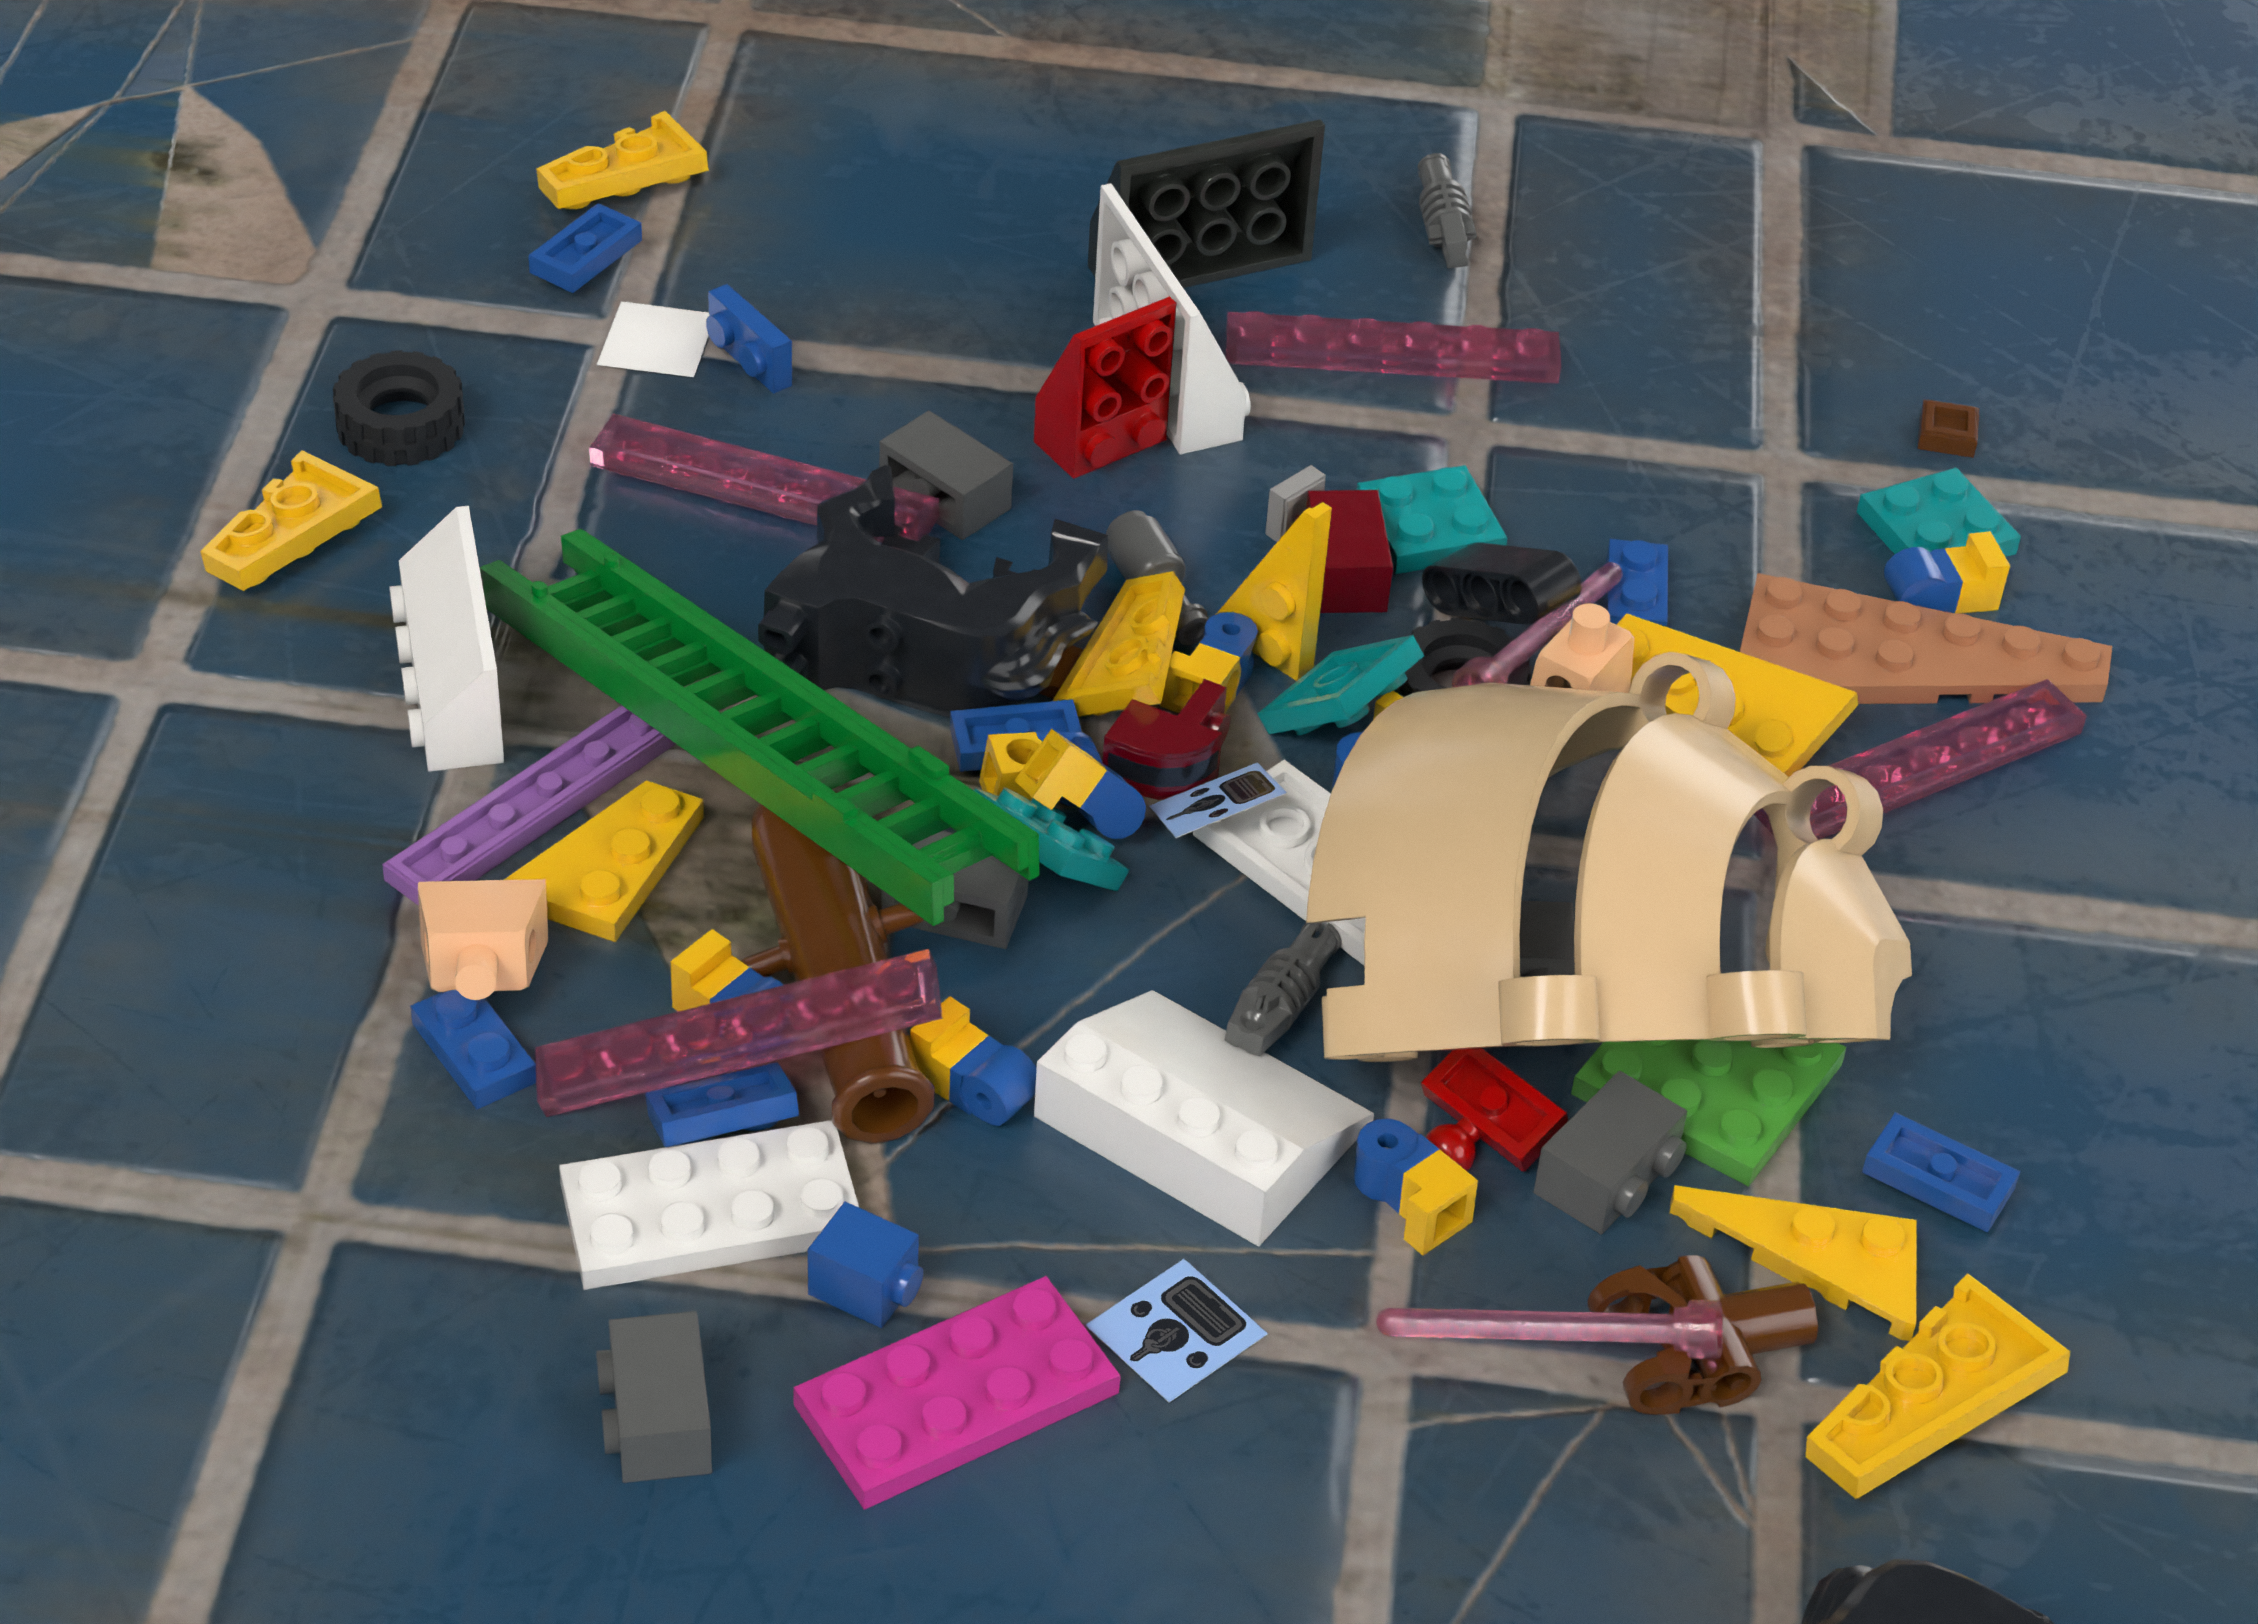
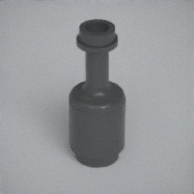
[1106,510,1208,645]

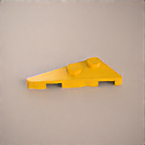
[1215,502,1332,681]
[1670,1185,1917,1341]

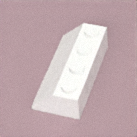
[389,506,504,772]

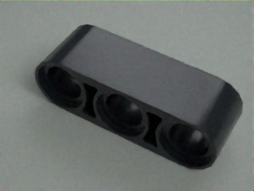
[1422,542,1582,625]

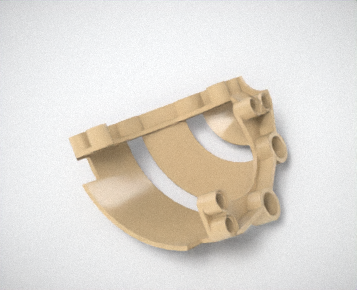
[1306,652,1912,1062]

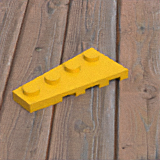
[1805,1273,2070,1499]

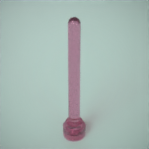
[1452,562,1623,687]
[1376,1300,1723,1359]

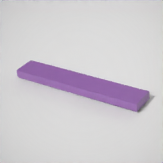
[382,705,676,906]

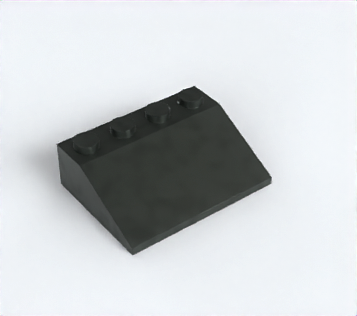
[1087,119,1325,288]

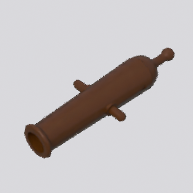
[741,762,934,1144]

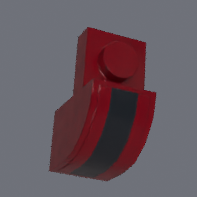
[1102,679,1231,800]

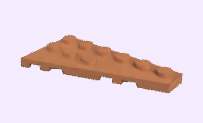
[1740,573,2113,704]

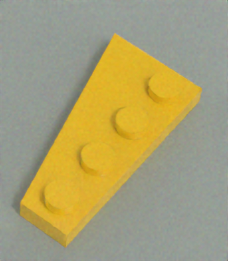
[1616,614,1859,777]

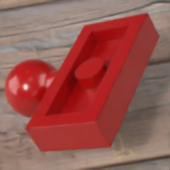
[1421,1048,1569,1172]

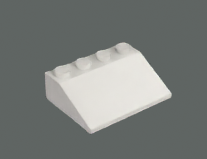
[1093,183,1250,454]
[1034,990,1374,1247]

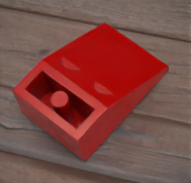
[1034,296,1177,479]

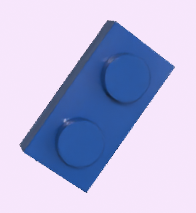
[528,203,642,293]
[706,284,792,394]
[1605,539,1668,627]
[950,699,1082,772]
[410,989,537,1110]
[645,1062,799,1148]
[1862,1112,2021,1233]

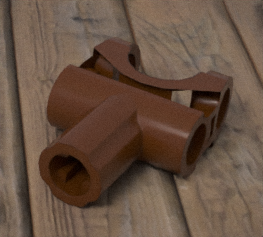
[1587,1255,1818,1415]

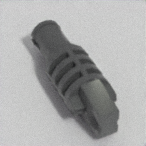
[1417,153,1477,269]
[1224,923,1341,1056]

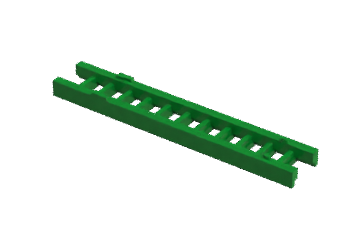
[479,528,1040,926]

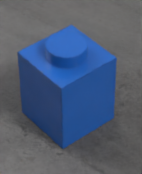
[808,1201,924,1328]

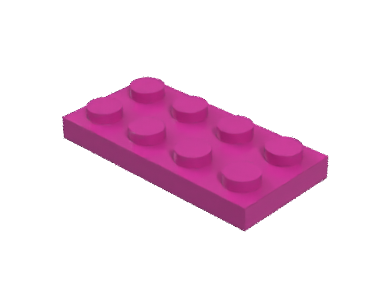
[793,1276,1120,1510]

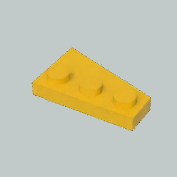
[536,110,709,209]
[200,450,383,591]
[1053,571,1185,716]
[504,780,704,942]

